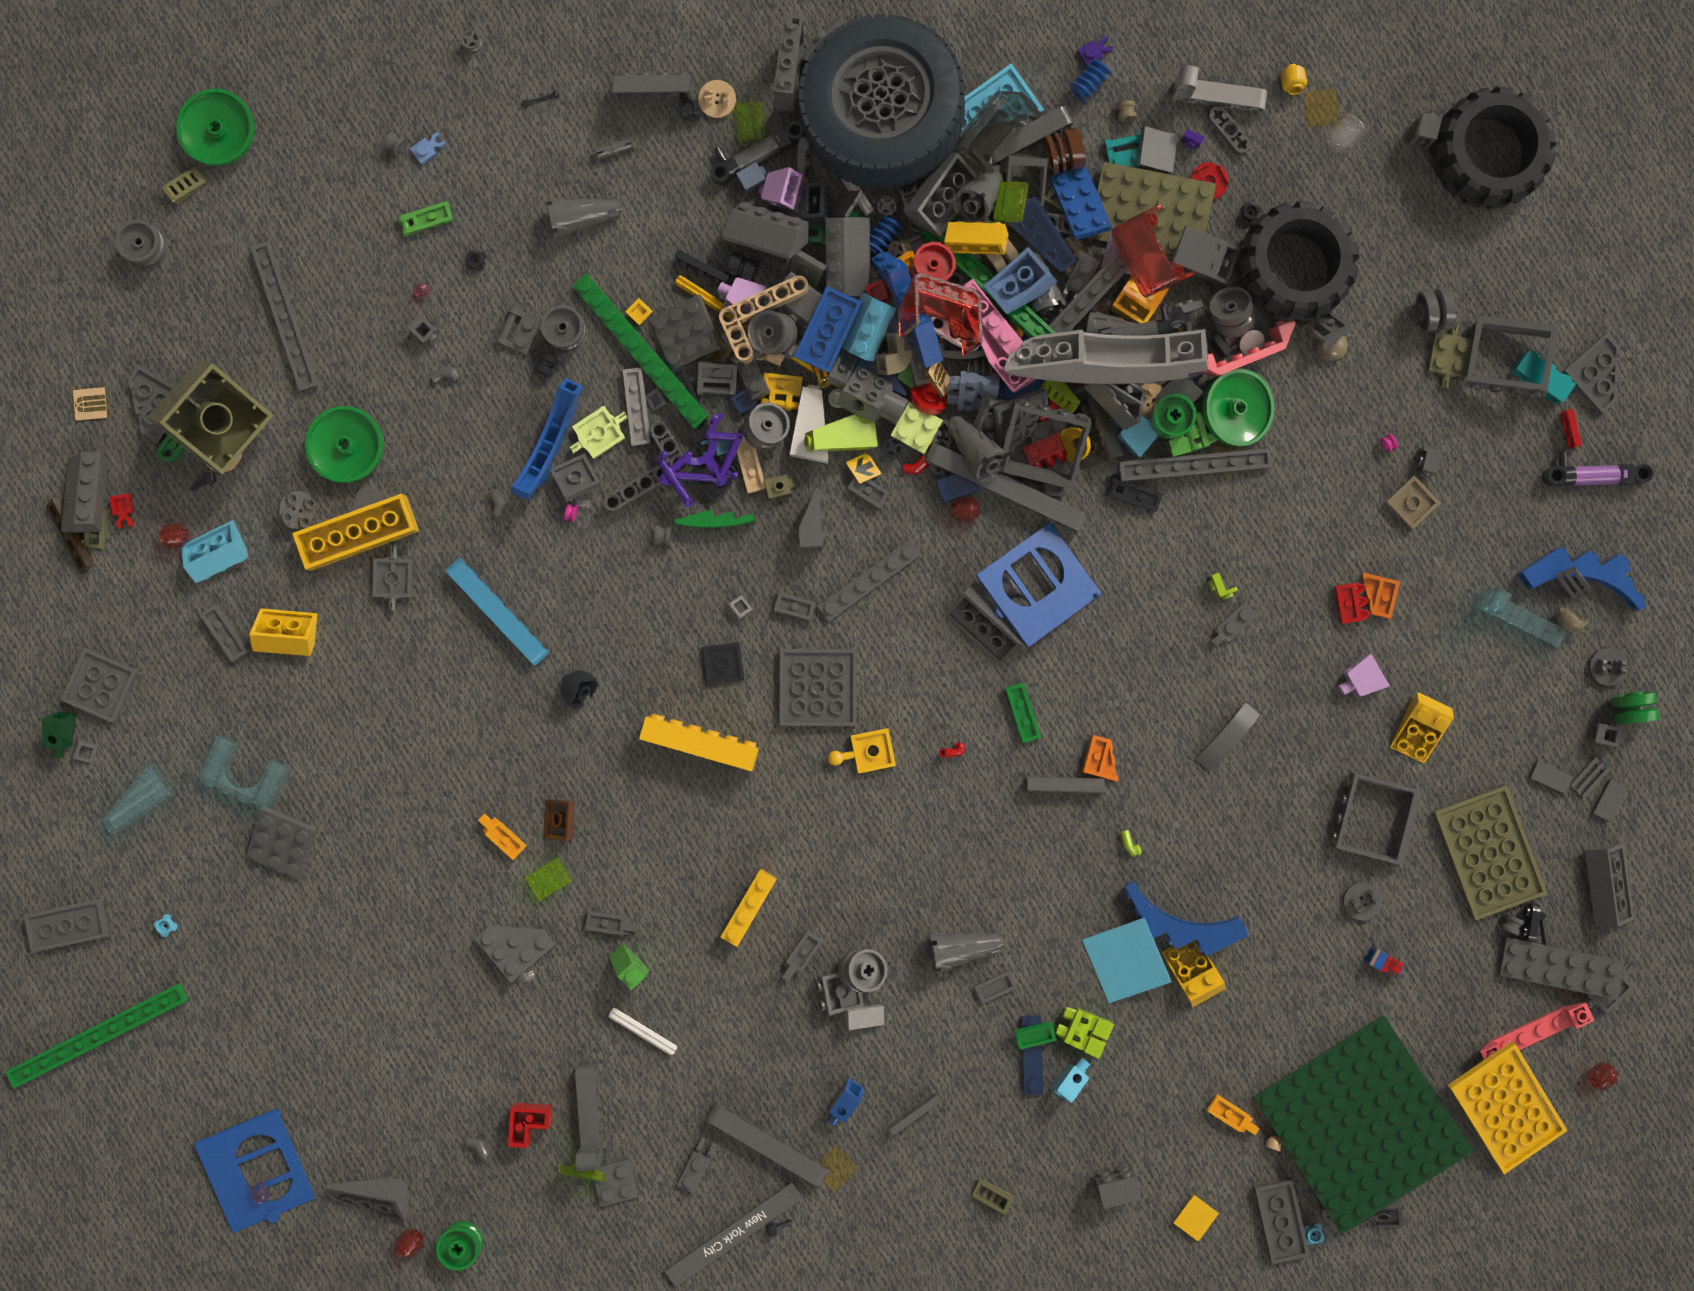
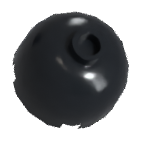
[560,670,598,709]

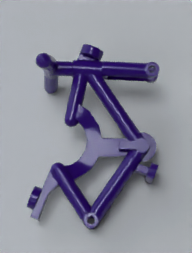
[655,412,743,507]

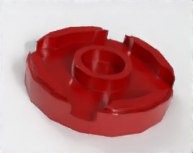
[1190,162,1229,200]
[910,382,948,415]

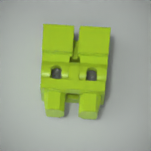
[1055,1007,1114,1059]

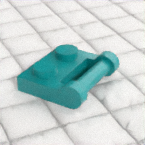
[1104,132,1142,168]

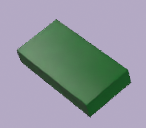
[1014,1021,1056,1050]

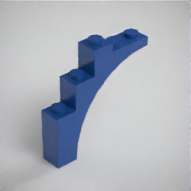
[871,252,943,368]
[511,378,583,500]
[1517,547,1646,611]
[1124,880,1249,956]

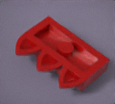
[1023,432,1067,468]
[1334,583,1371,624]

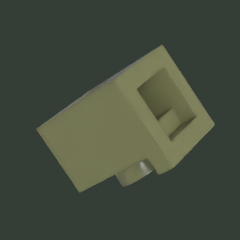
[764,474,794,500]

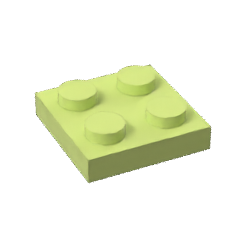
[891,402,943,454]

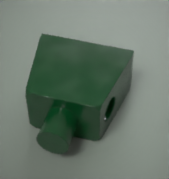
[42,711,76,758]

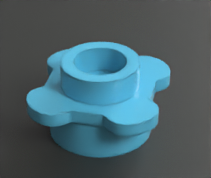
[154,914,178,937]
[1304,1223,1325,1245]

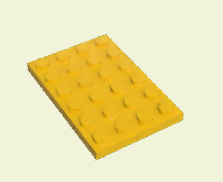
[1448,1041,1567,1174]

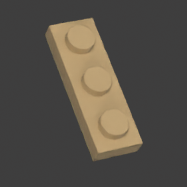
[737,435,766,494]

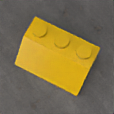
[249,608,318,656]

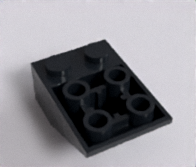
[774,181,831,229]

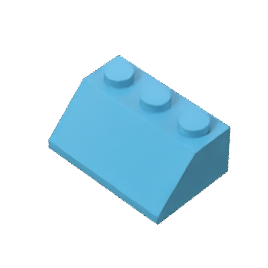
[842,292,896,362]
[181,520,248,583]

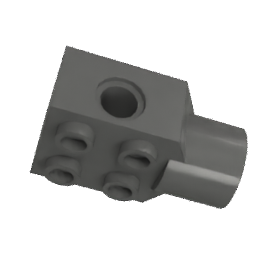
[837,366,909,424]

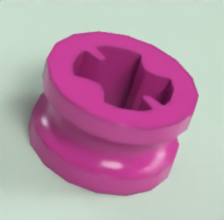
[1380,433,1399,453]
[564,504,579,523]

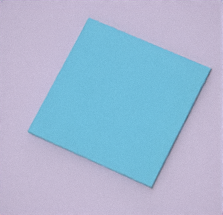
[1082,917,1171,1003]

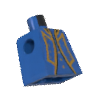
[827,1078,864,1126]

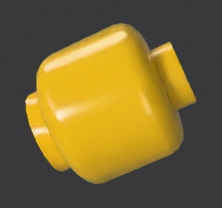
[1280,64,1307,95]

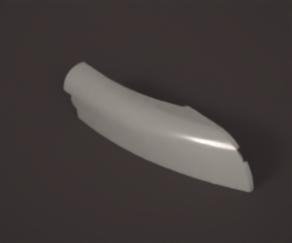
[1005,329,1208,384]

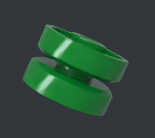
[1149,394,1196,439]
[1611,691,1660,724]
[436,1221,483,1271]

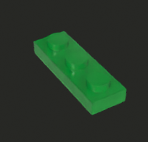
[1005,682,1041,743]

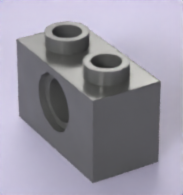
[1407,112,1442,150]

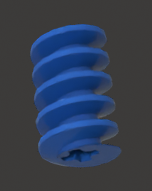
[1070,59,1112,104]
[870,216,903,257]

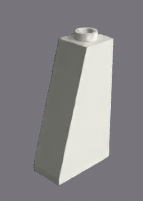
[790,385,828,464]

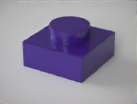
[1181,129,1204,149]

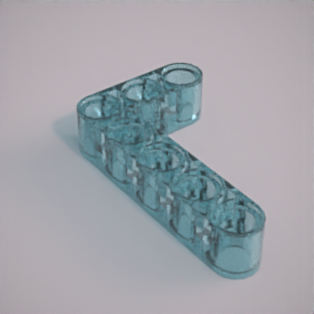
[1474,588,1568,649]

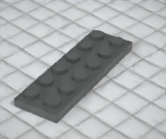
[1498,937,1625,1000]

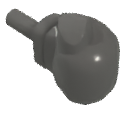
[1002,575,1024,597]

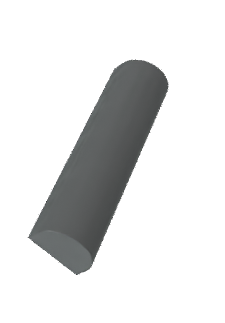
[1026,777,1105,794]

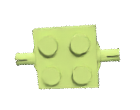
[570,406,628,459]

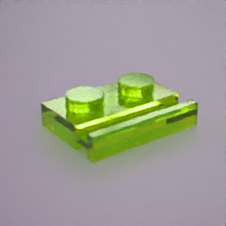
[735,101,766,142]
[993,181,1029,223]
[525,857,573,901]
[558,1164,607,1182]

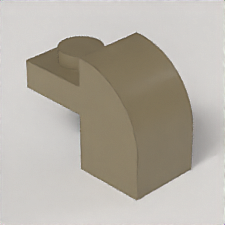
[875,331,912,375]

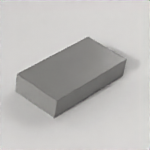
[845,1004,884,1030]

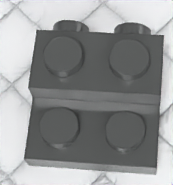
[814,972,864,1015]

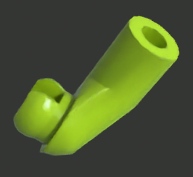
[1120,830,1142,857]

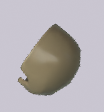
[1316,334,1348,361]
[1556,607,1587,633]

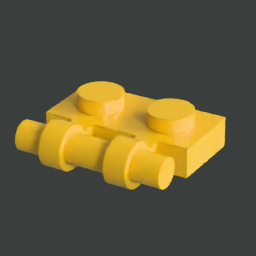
[761,373,803,411]

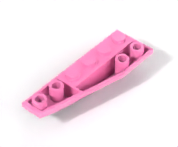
[957,279,1036,393]

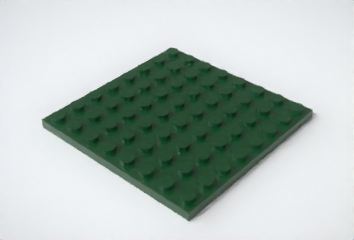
[1253,1015,1474,1234]

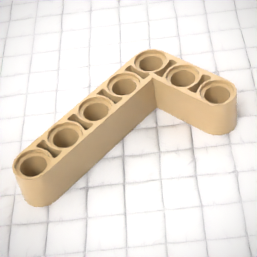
[719,276,809,363]

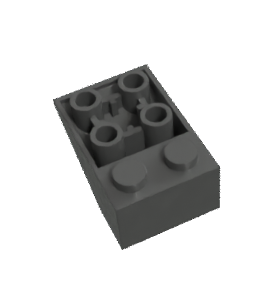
[1171,226,1240,285]
[799,488,827,550]

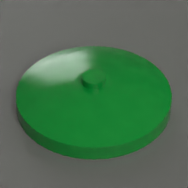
[176,88,255,167]
[1203,369,1275,446]
[305,406,384,483]

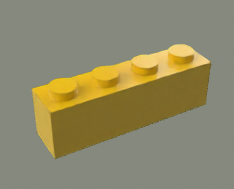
[721,868,777,947]

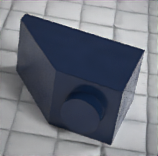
[936,473,980,504]

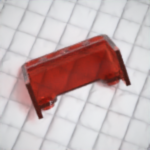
[1111,205,1195,298]
[899,273,983,357]

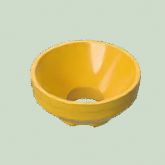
[1060,427,1091,462]

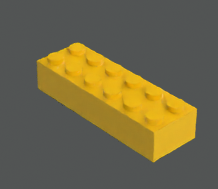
[292,494,420,571]
[639,714,760,771]

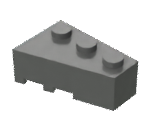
[1084,383,1146,430]

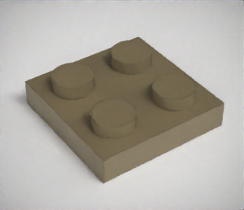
[1385,475,1441,530]

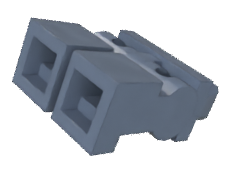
[947,371,1000,411]

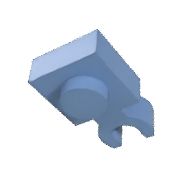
[410,132,446,165]

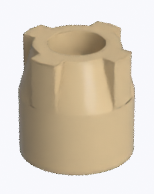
[766,354,785,366]

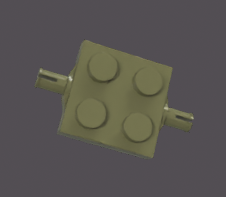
[1427,323,1473,389]

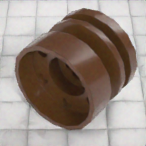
[1043,127,1086,176]

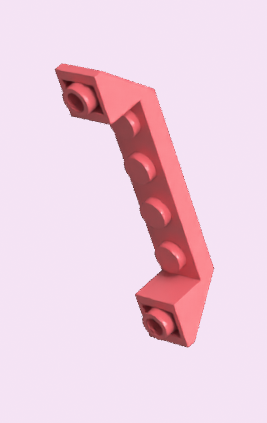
[1202,320,1296,377]
[1480,1002,1594,1060]

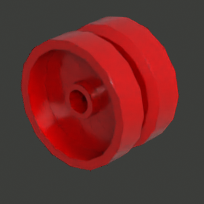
[909,242,956,292]

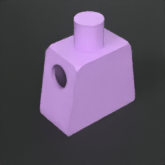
[759,167,802,210]
[717,278,766,324]
[1338,654,1390,697]

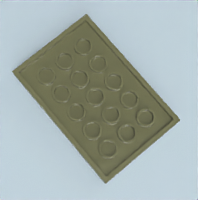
[1087,162,1216,256]
[1433,785,1548,921]

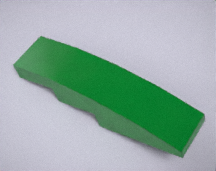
[675,509,755,529]

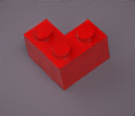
[508,1103,553,1148]

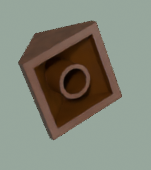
[543,799,576,841]

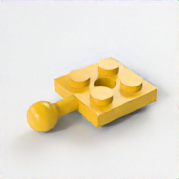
[828,728,896,773]

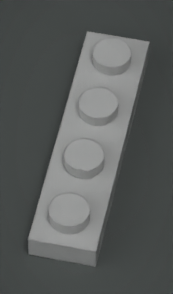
[623,367,651,446]

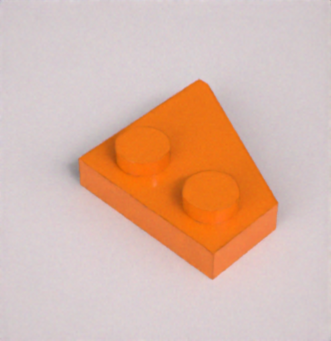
[1362,573,1400,619]
[1081,735,1119,781]

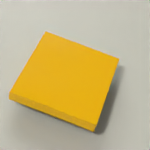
[1173,1194,1219,1241]

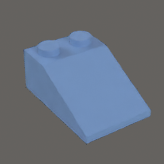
[984,247,1058,314]

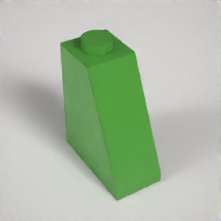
[609,943,650,991]

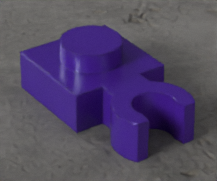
[1077,37,1113,67]

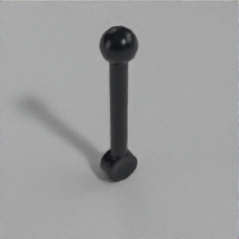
[521,90,559,108]
[1540,912,1549,946]

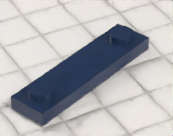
[1021,1015,1044,1094]

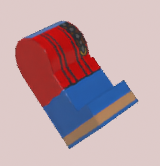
[1364,947,1405,979]

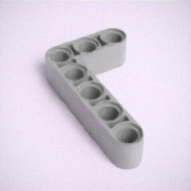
[1172,65,1267,113]

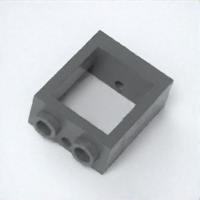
[1005,154,1048,208]

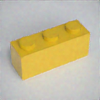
[945,221,1008,255]

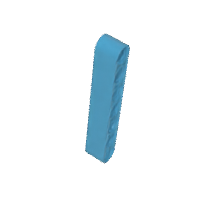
[445,557,550,666]

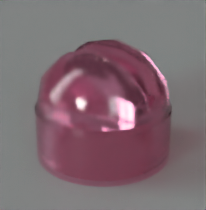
[413,282,430,299]

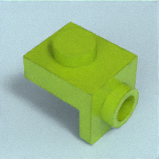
[1208,573,1238,600]

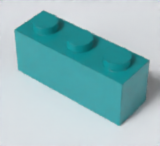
[1510,350,1576,405]

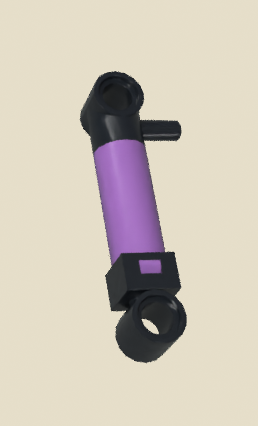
[1542,451,1654,487]

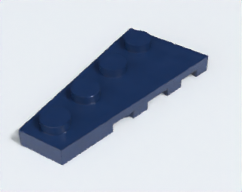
[1002,196,1077,272]

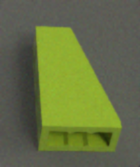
[804,414,878,452]

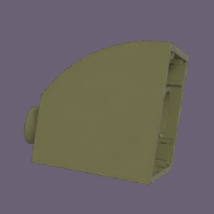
[147,360,274,475]

